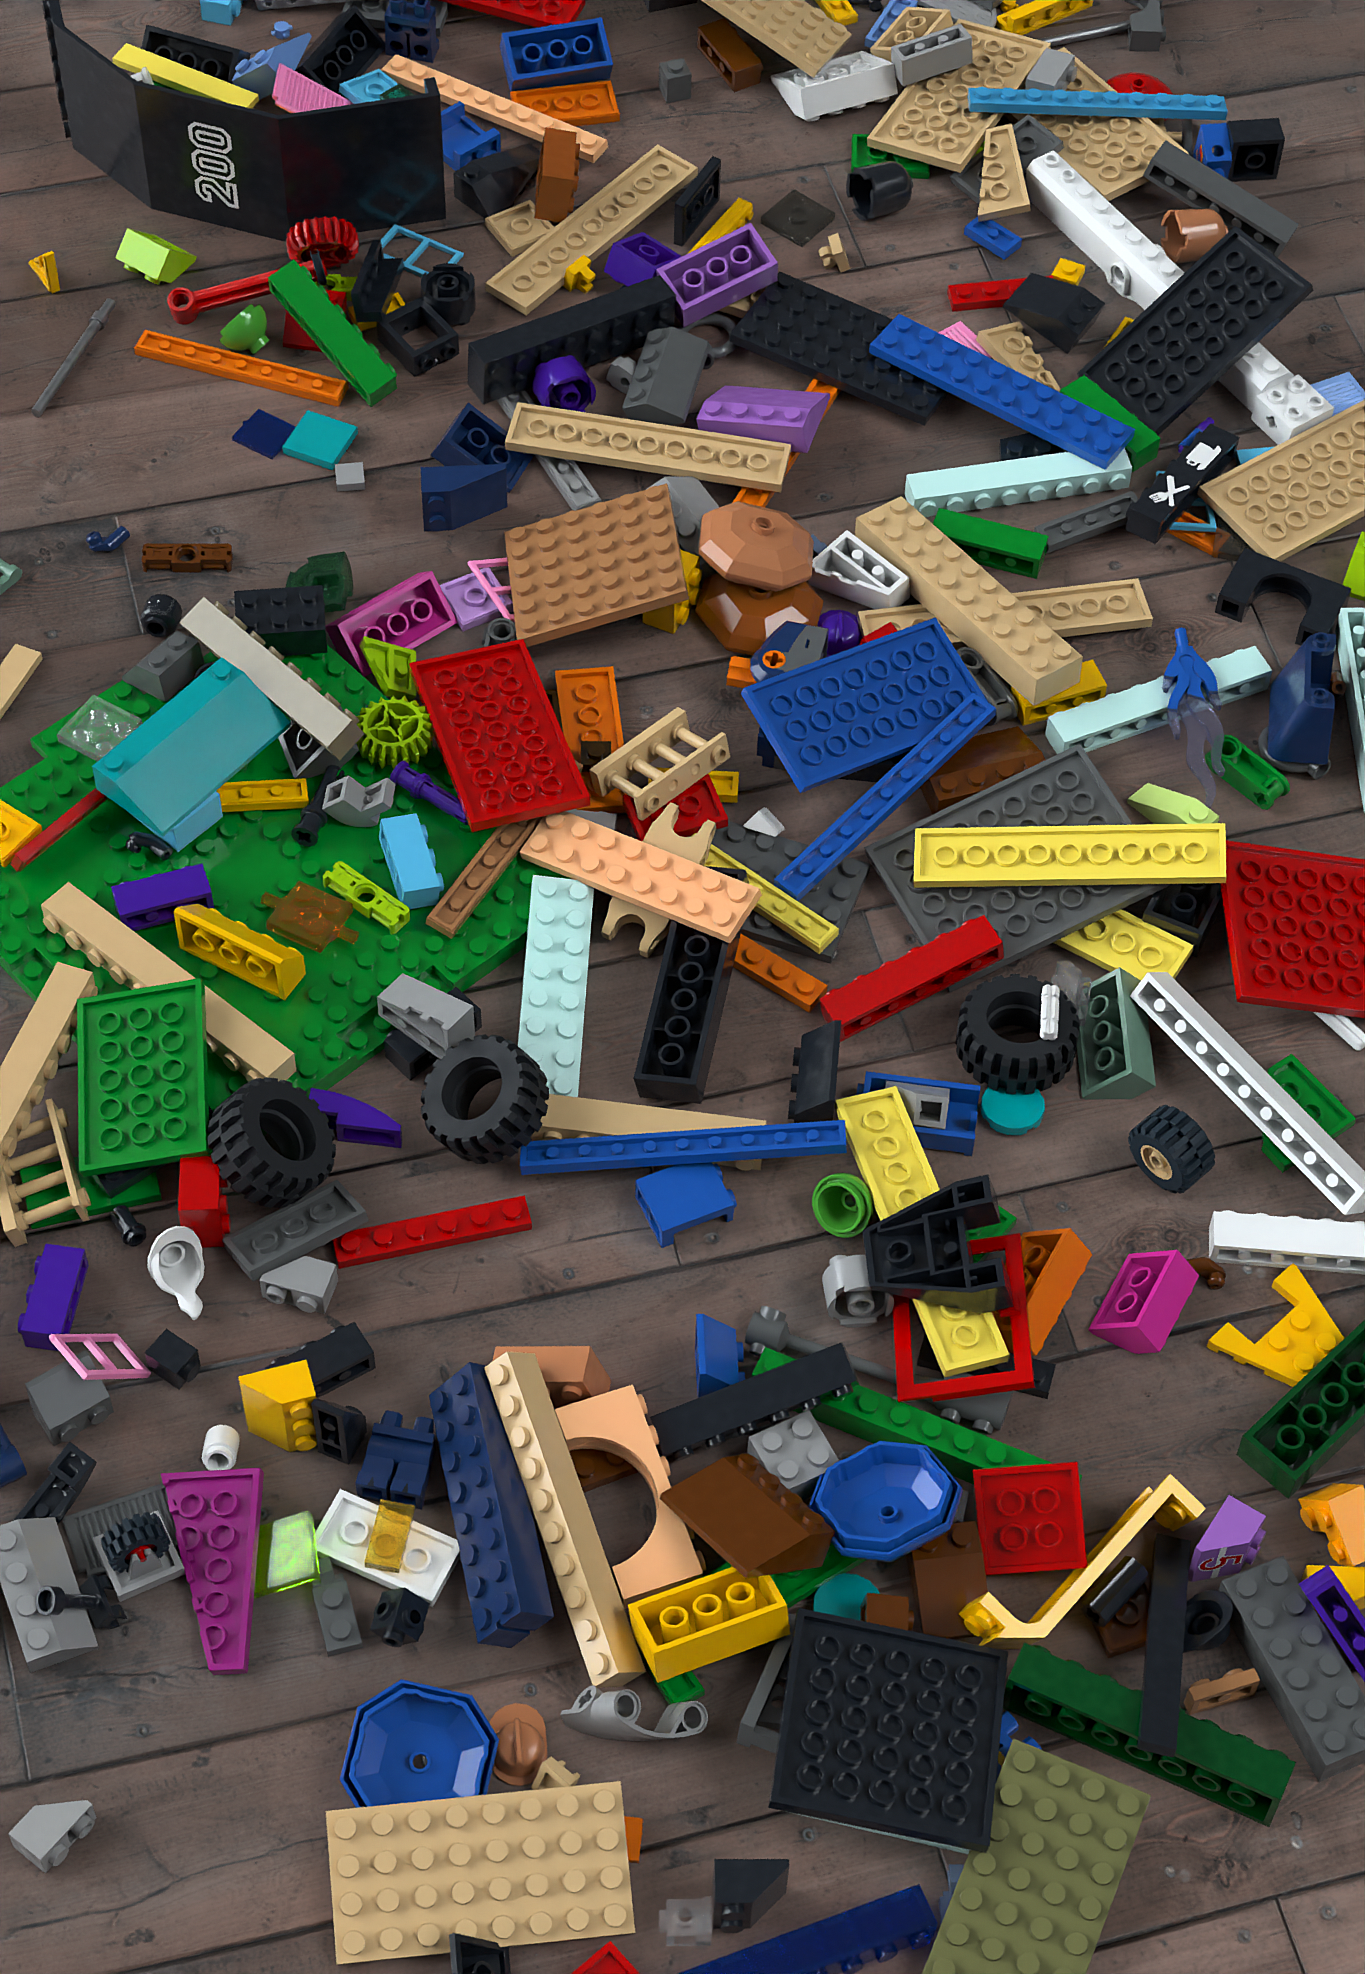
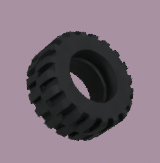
[956,974,1080,1095]
[421,1034,549,1164]
[208,1077,336,1208]

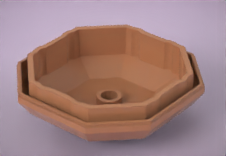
[698,501,814,592]

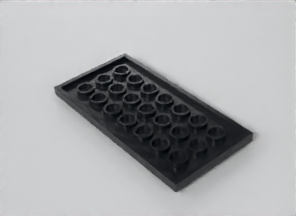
[1078,226,1314,435]
[729,271,949,426]

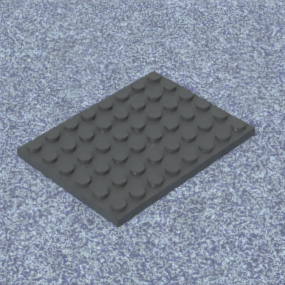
[864,744,1169,993]

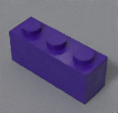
[111,863,214,931]
[18,1244,89,1351]
[1299,1565,1365,1682]

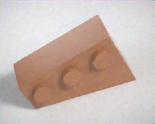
[492,1346,611,1408]

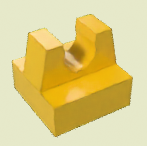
[563,254,596,294]

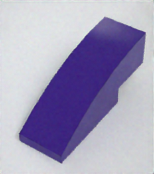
[309,1088,402,1148]

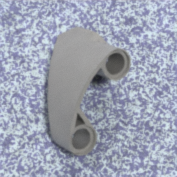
[560,1685,708,1741]

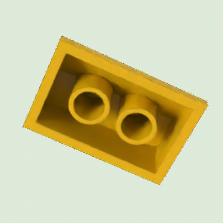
[238,1360,317,1452]

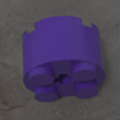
[532,355,596,413]

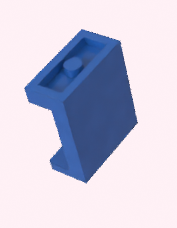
[441,101,501,171]
[635,1162,737,1248]

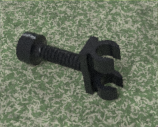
[36,1575,127,1629]

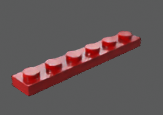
[332,1195,532,1269]

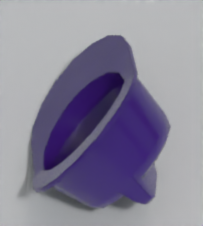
[818,610,862,657]

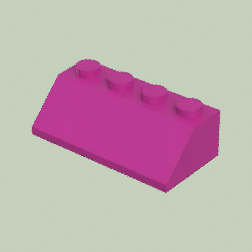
[326,571,458,677]

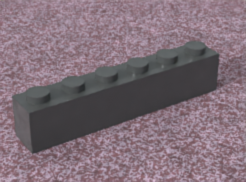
[1143,140,1299,258]

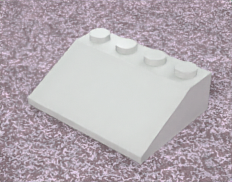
[771,51,898,121]

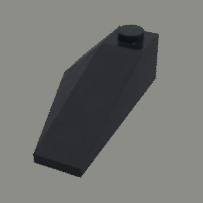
[453,143,541,219]

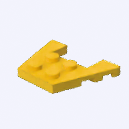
[1206,1263,1345,1387]

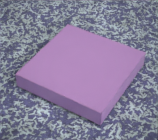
[439,567,514,631]

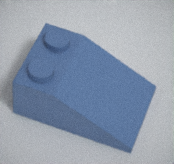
[232,32,312,100]

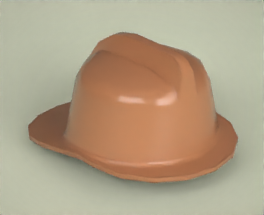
[489,1703,547,1786]

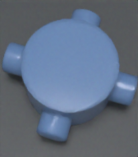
[271,21,293,39]

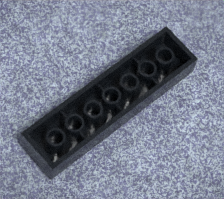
[467,275,676,405]
[633,866,749,1104]

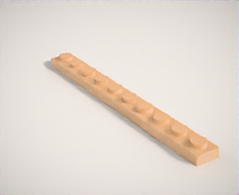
[381,54,608,163]

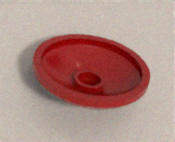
[1106,72,1173,121]

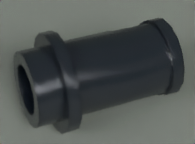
[109,1205,146,1247]

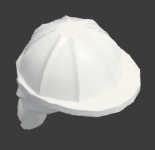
[147,1226,205,1320]

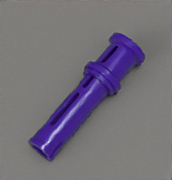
[390,760,468,825]

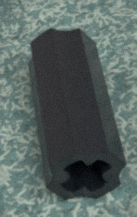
[1081,1556,1148,1627]

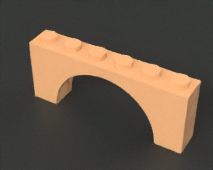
[555,1384,706,1609]

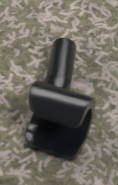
[848,0,882,12]

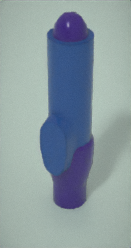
[1178,417,1214,453]

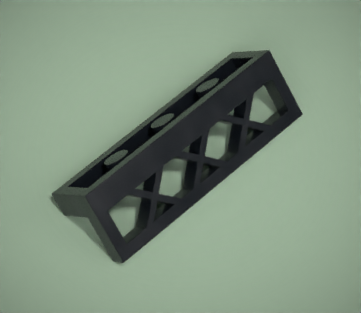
[351,240,404,323]

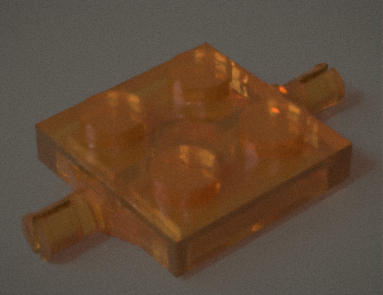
[261,881,359,953]

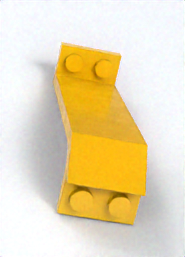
[959,1474,1206,1649]

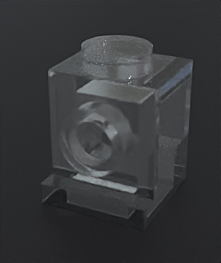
[659,1896,712,1946]

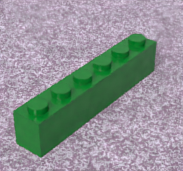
[268,259,397,407]

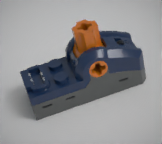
[726,621,829,771]

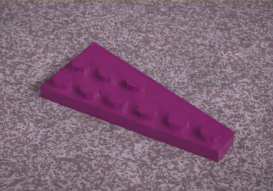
[161,1468,264,1675]

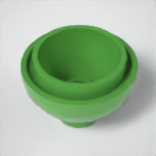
[219,304,270,355]
[812,1173,875,1238]

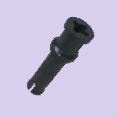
[291,765,345,847]

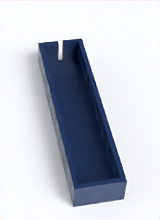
[429,1362,554,1648]

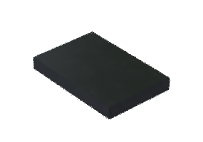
[674,156,721,247]

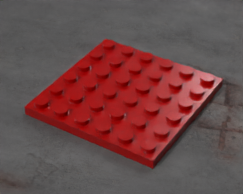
[1220,840,1365,1018]

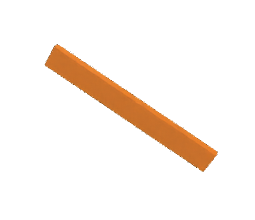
[134,330,349,407]

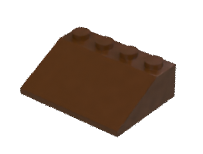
[920,726,1045,815]
[660,1453,836,1578]

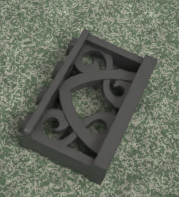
[736,1613,796,1754]

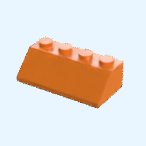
[991,1228,1092,1356]

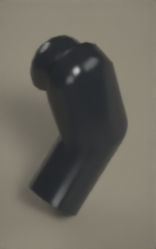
[125,831,173,861]

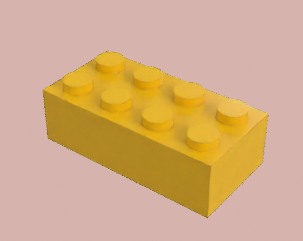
[628,1567,790,1683]

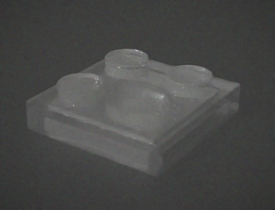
[57,695,143,762]

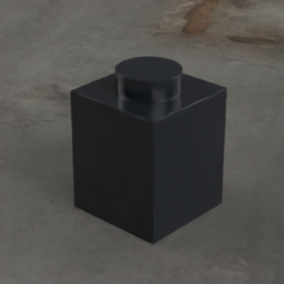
[144,1329,201,1390]

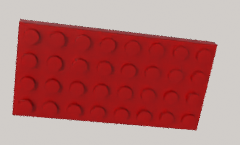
[409,639,590,832]

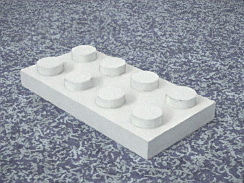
[307,1489,460,1607]

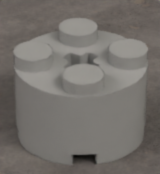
[822,1255,894,1328]

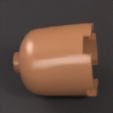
[1161,209,1228,263]

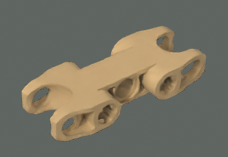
[601,802,716,958]

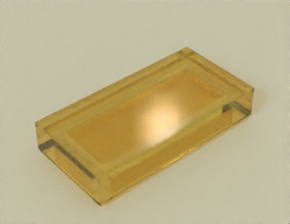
[364,1499,415,1573]

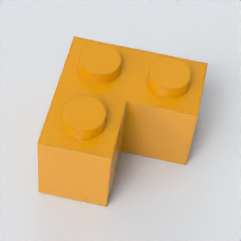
[1298,1483,1365,1567]

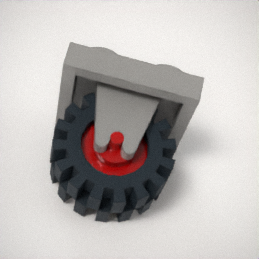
[92,1510,185,1602]

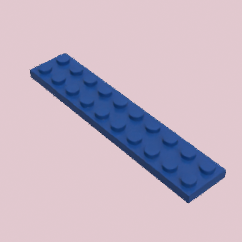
[869,314,1135,470]

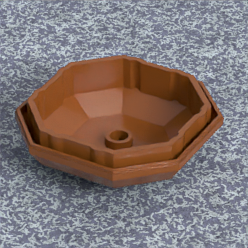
[695,573,824,655]

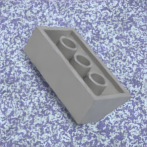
[647,476,719,581]
[0,1517,99,1673]

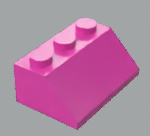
[1088,1250,1199,1354]

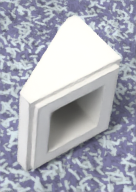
[743,807,785,837]

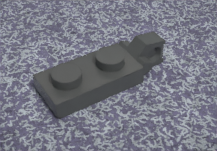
[312,1557,363,1657]

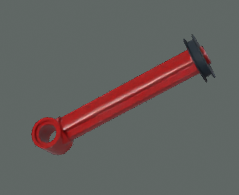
[167,249,329,325]

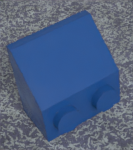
[695,1314,745,1398]

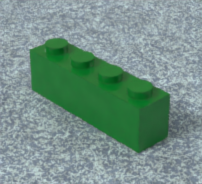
[1060,375,1161,472]
[933,508,1049,579]

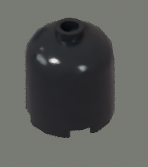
[846,161,913,221]

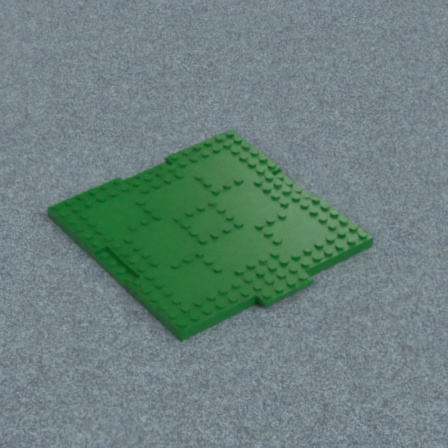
[0,644,594,1155]

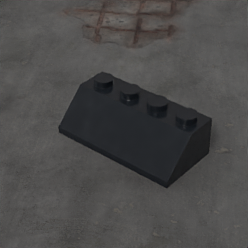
[295,5,385,97]
[141,24,251,85]

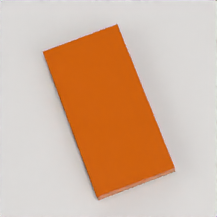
[510,80,620,126]

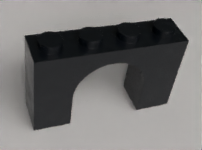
[1215,548,1352,646]

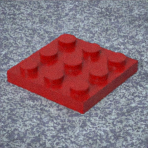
[973,1461,1088,1575]

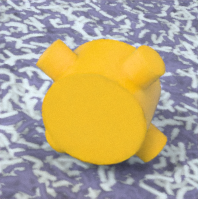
[1000,0,1019,12]

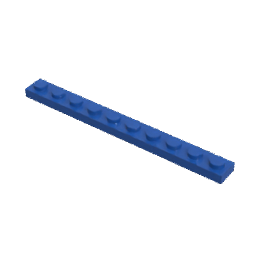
[774,692,996,901]
[520,1120,847,1175]

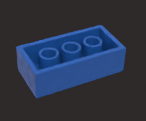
[500,17,613,92]

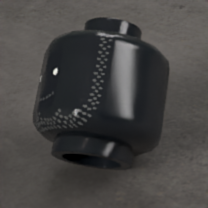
[140,594,182,637]

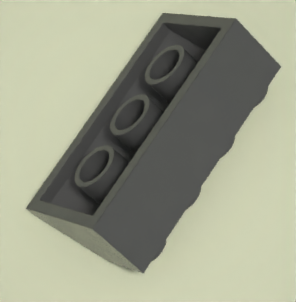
[622,327,710,425]

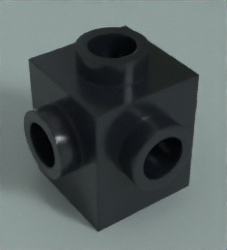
[370,1587,430,1647]

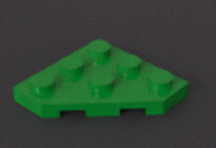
[1261,1054,1356,1173]

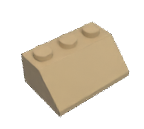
[870,7,953,63]

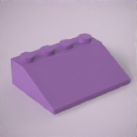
[696,385,830,453]

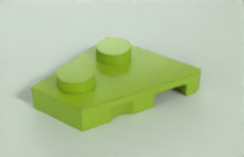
[359,636,416,702]

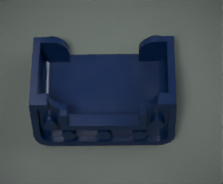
[1267,632,1336,765]

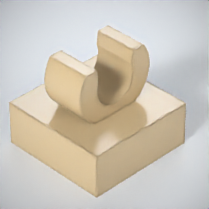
[818,233,850,273]
[531,1757,580,1790]

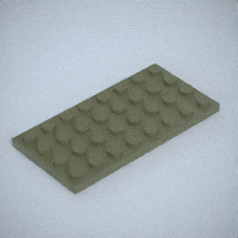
[922,1738,1151,1974]

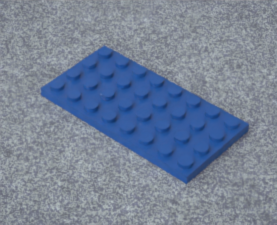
[741,617,989,793]

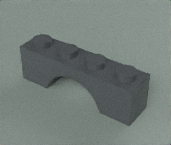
[1124,0,1166,52]

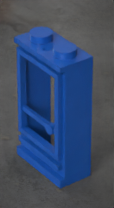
[857,1071,980,1156]

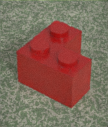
[178,1155,231,1248]

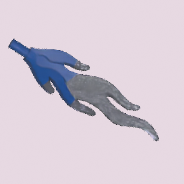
[1162,628,1225,809]

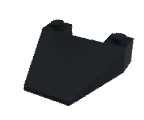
[863,1174,1014,1314]

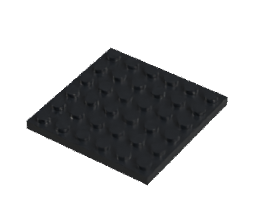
[768,1608,1008,1853]

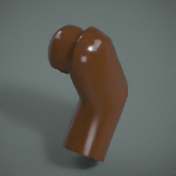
[1330,670,1347,697]
[1186,1257,1226,1289]

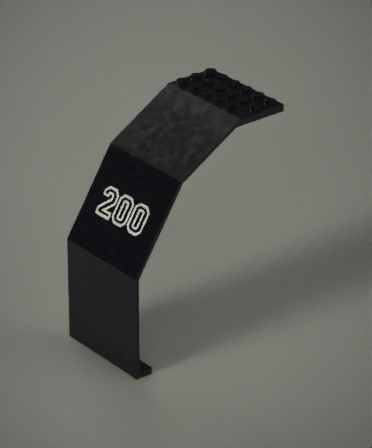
[42,0,446,242]

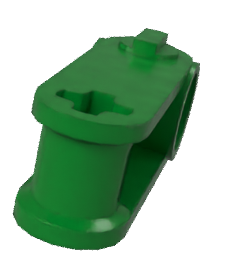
[1205,735,1290,810]

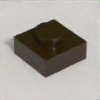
[581,741,611,772]

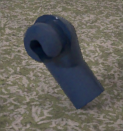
[86,526,130,552]

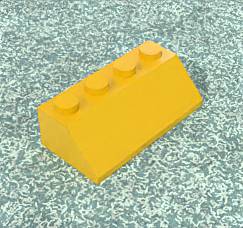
[173,904,306,1000]

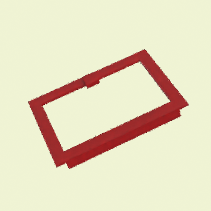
[893,1233,1035,1402]

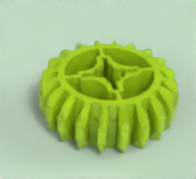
[356,695,434,769]

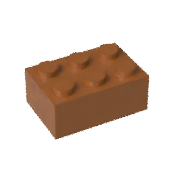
[534,127,580,222]

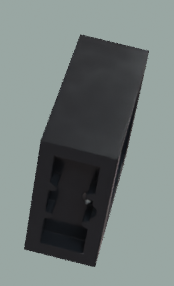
[376,297,459,377]

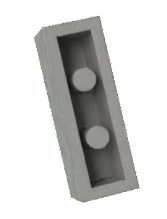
[891,24,972,86]

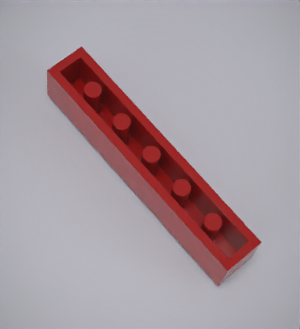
[819,915,1004,1042]

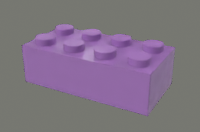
[656,223,778,327]

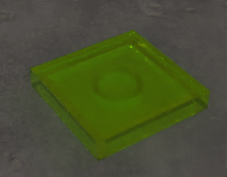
[254,1510,320,1598]

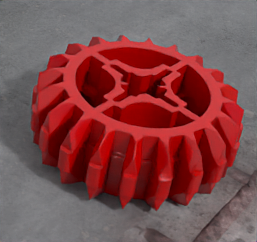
[286,216,359,269]

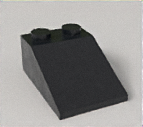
[1003,273,1106,354]

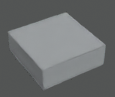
[335,462,365,492]

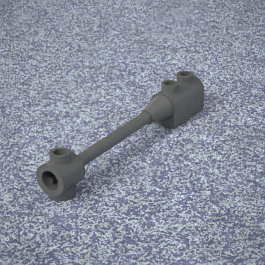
[745,1306,1013,1435]

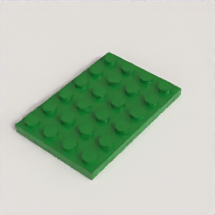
[77,978,210,1177]

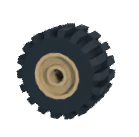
[1128,1105,1215,1194]

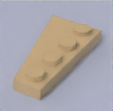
[978,124,1031,222]
[976,321,1060,392]

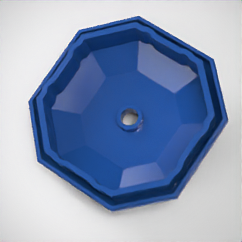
[808,1441,963,1562]
[340,1679,499,1808]

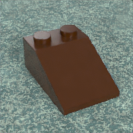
[906,1521,988,1640]

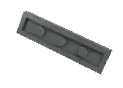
[1034,491,1139,553]

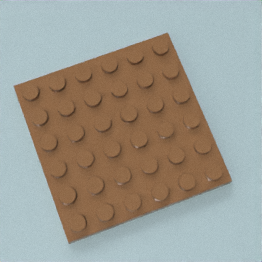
[504,483,689,647]

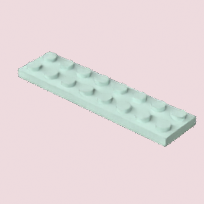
[517,875,594,1097]

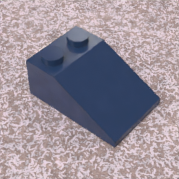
[431,403,535,493]
[420,464,508,531]

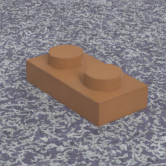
[1184,1668,1260,1715]

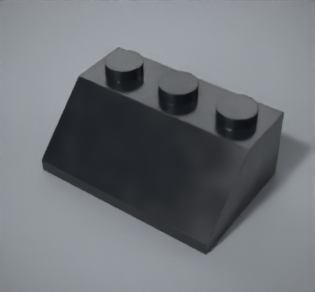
[788,1020,841,1123]

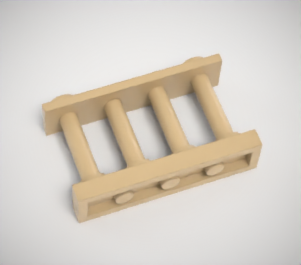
[589,707,730,821]
[0,1098,91,1247]

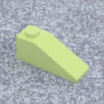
[1127,783,1220,824]

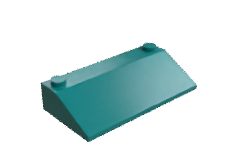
[92,657,291,837]

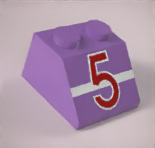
[1188,1495,1266,1582]

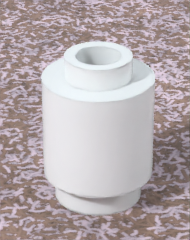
[202,1425,240,1471]

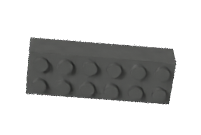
[1218,1556,1365,1782]

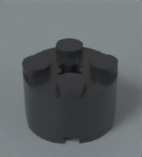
[421,263,476,325]

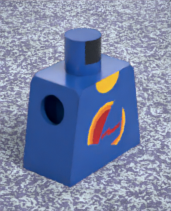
[1193,123,1232,179]

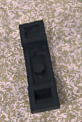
[13,1441,97,1525]

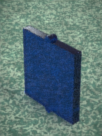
[232,409,296,460]

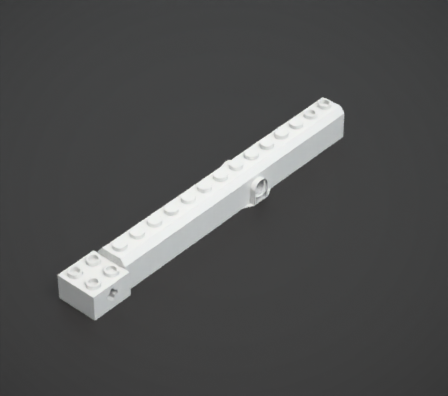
[1025,150,1334,445]

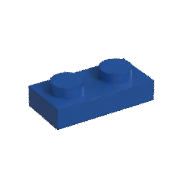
[964,216,1022,260]

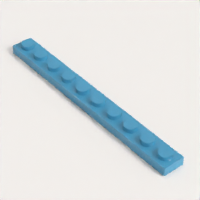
[967,87,1228,120]

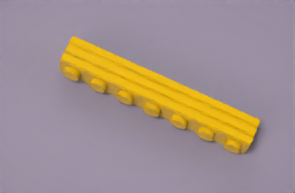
[687,198,754,254]

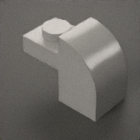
[322,775,395,827]

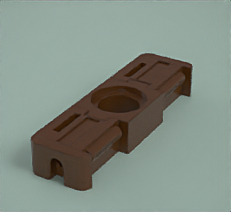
[141,544,233,572]

